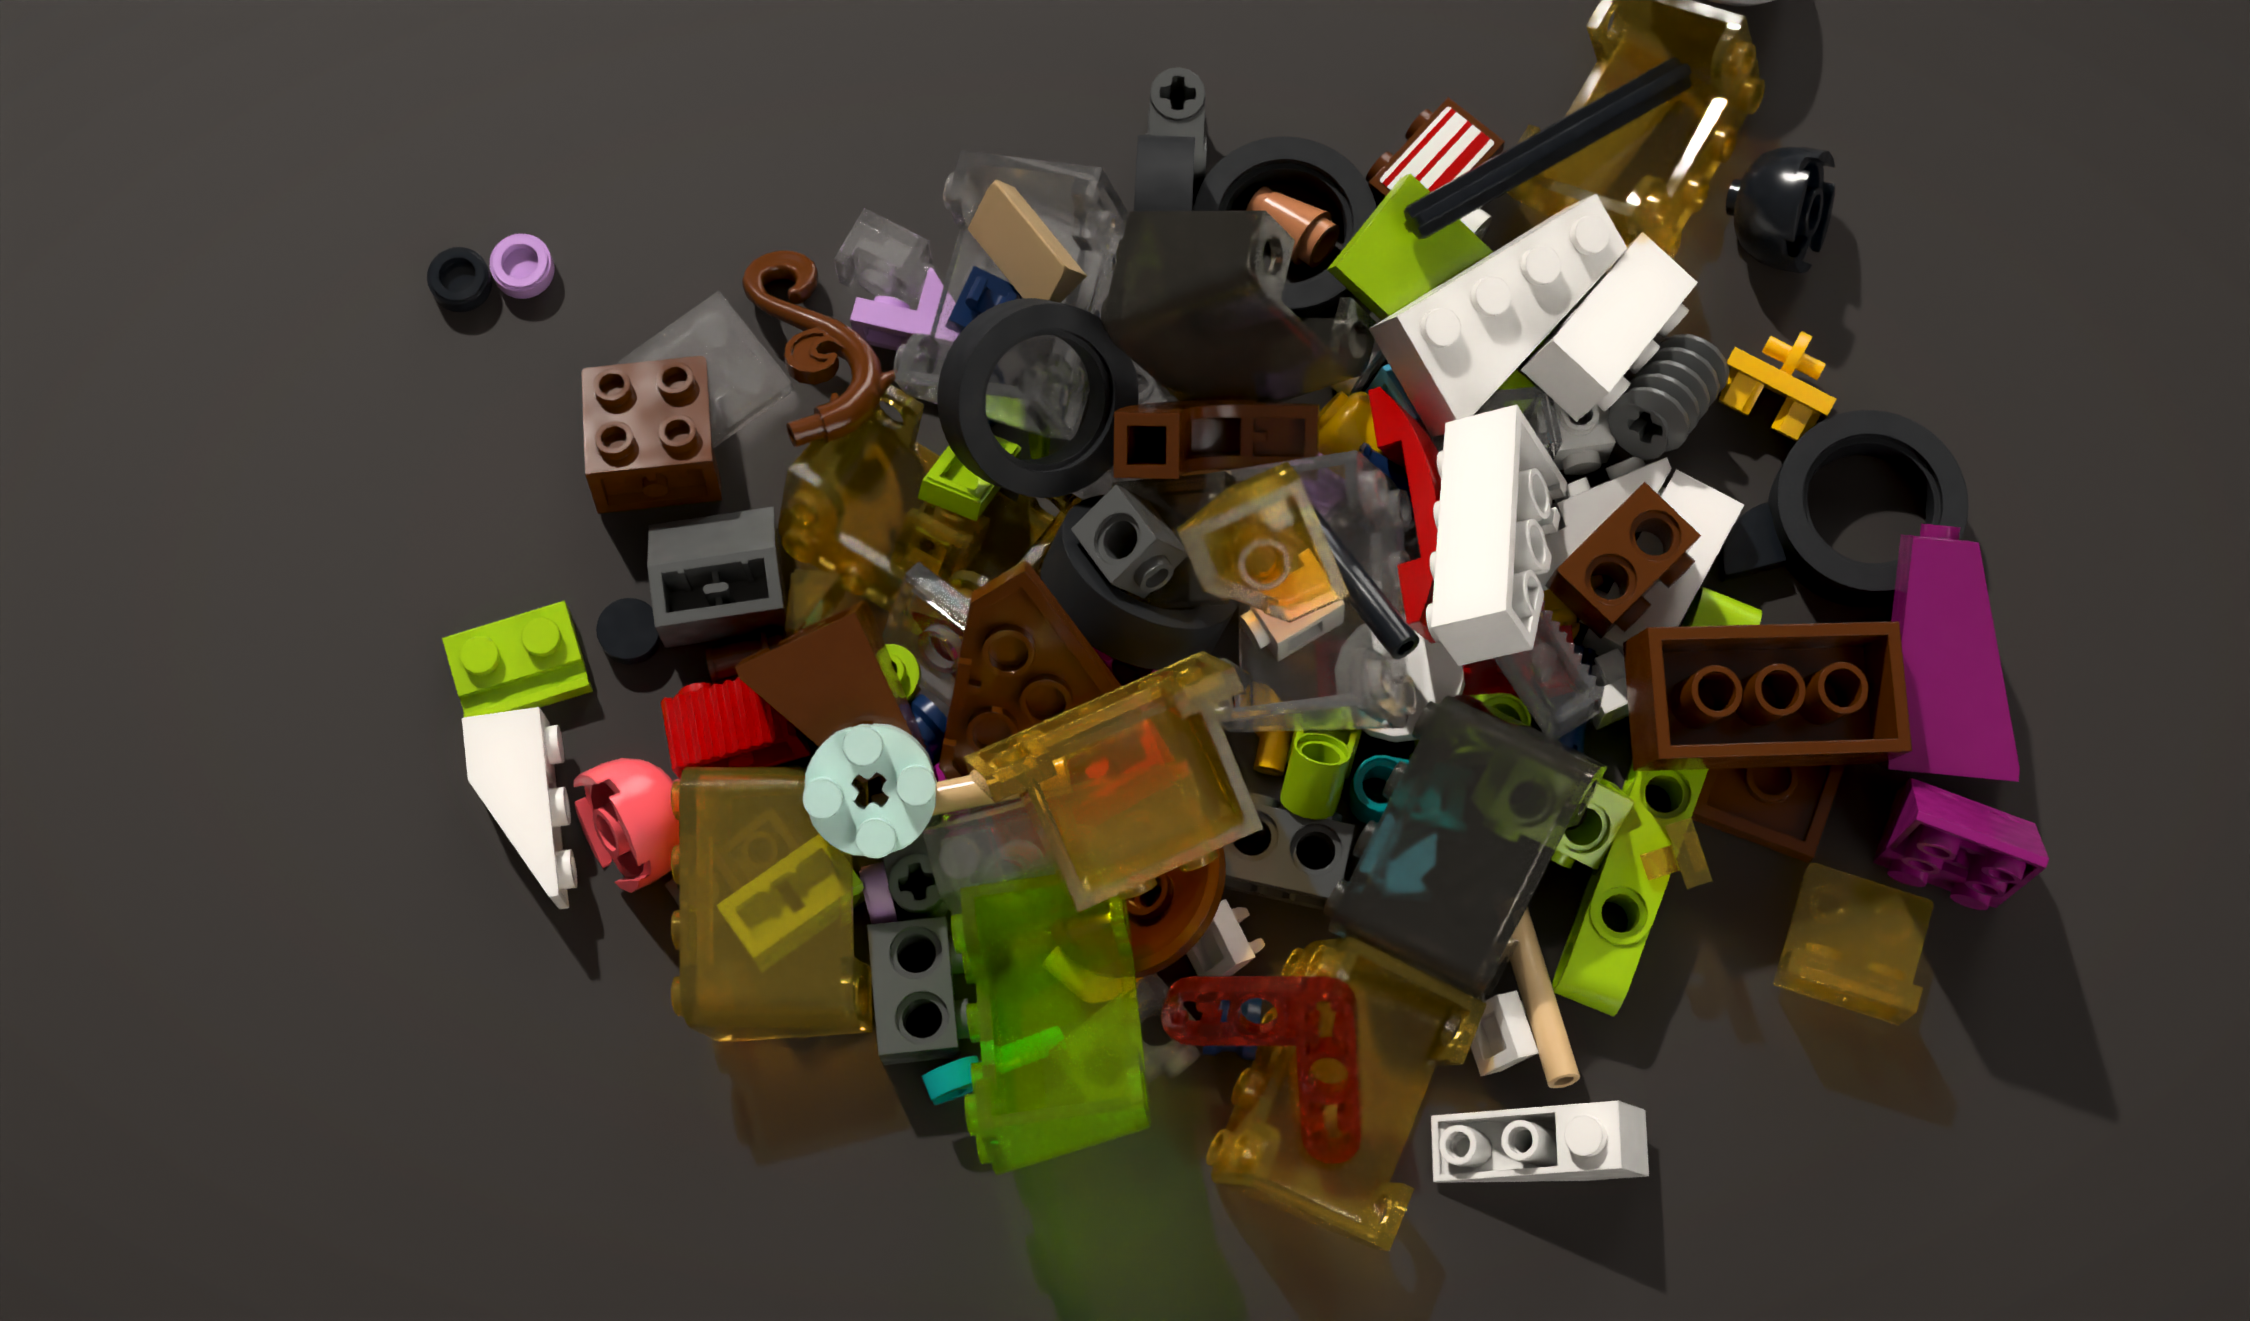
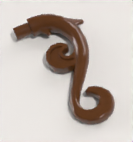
[742,250,900,448]

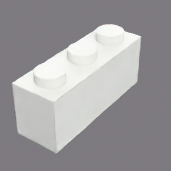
[1521,232,1698,422]
[1579,469,1744,657]

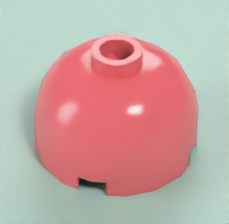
[574,758,695,893]

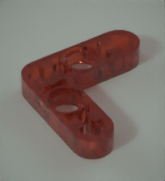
[1160,976,1364,1164]

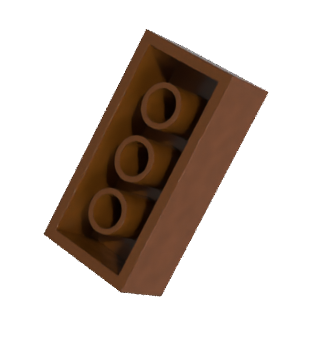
[1623,621,1912,771]

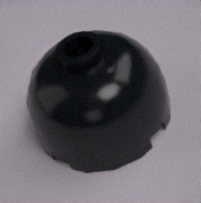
[1726,146,1835,273]

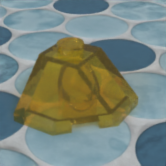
[1176,462,1350,623]

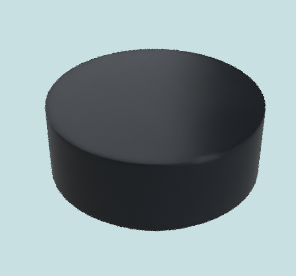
[427,247,492,312]
[596,598,662,665]

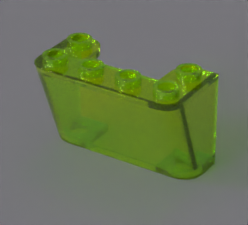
[951,865,1151,1176]

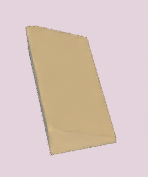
[967,179,1087,303]

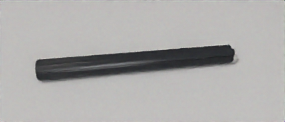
[1403,57,1692,239]

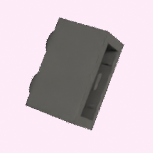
[647,506,791,648]

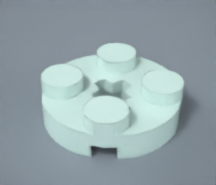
[803,723,937,859]

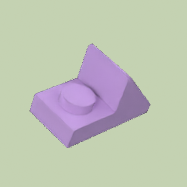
[850,268,959,362]

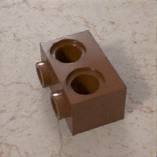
[1545,482,1701,639]

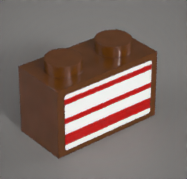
[1365,97,1505,207]

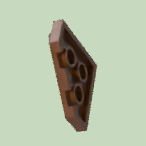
[939,560,1138,815]

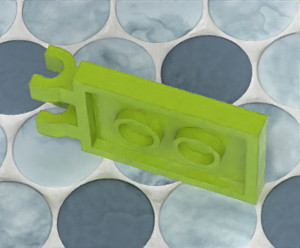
[1327,173,1557,409]

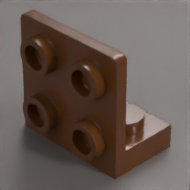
[581,356,722,514]

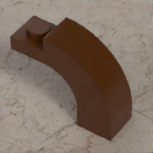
[1114,400,1320,479]

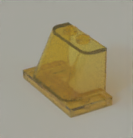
[963,651,1263,912]

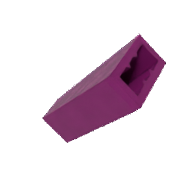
[1879,524,2020,782]

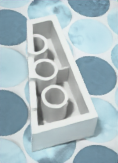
[1369,194,1628,438]
[1426,404,1567,666]

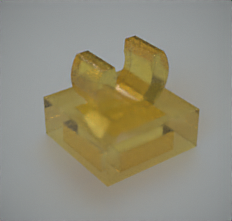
[1640,818,1712,890]

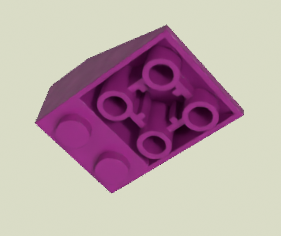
[1873,778,2049,910]

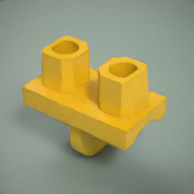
[1719,331,1837,442]

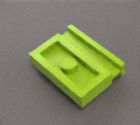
[442,600,593,717]

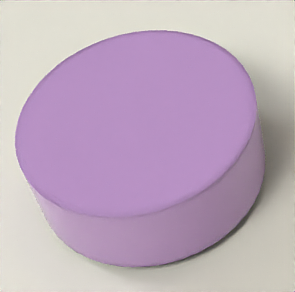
[490,234,555,299]
[859,862,898,924]

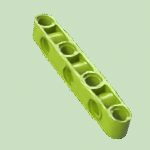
[1552,586,1762,1017]

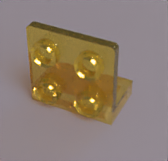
[1773,863,1934,1026]

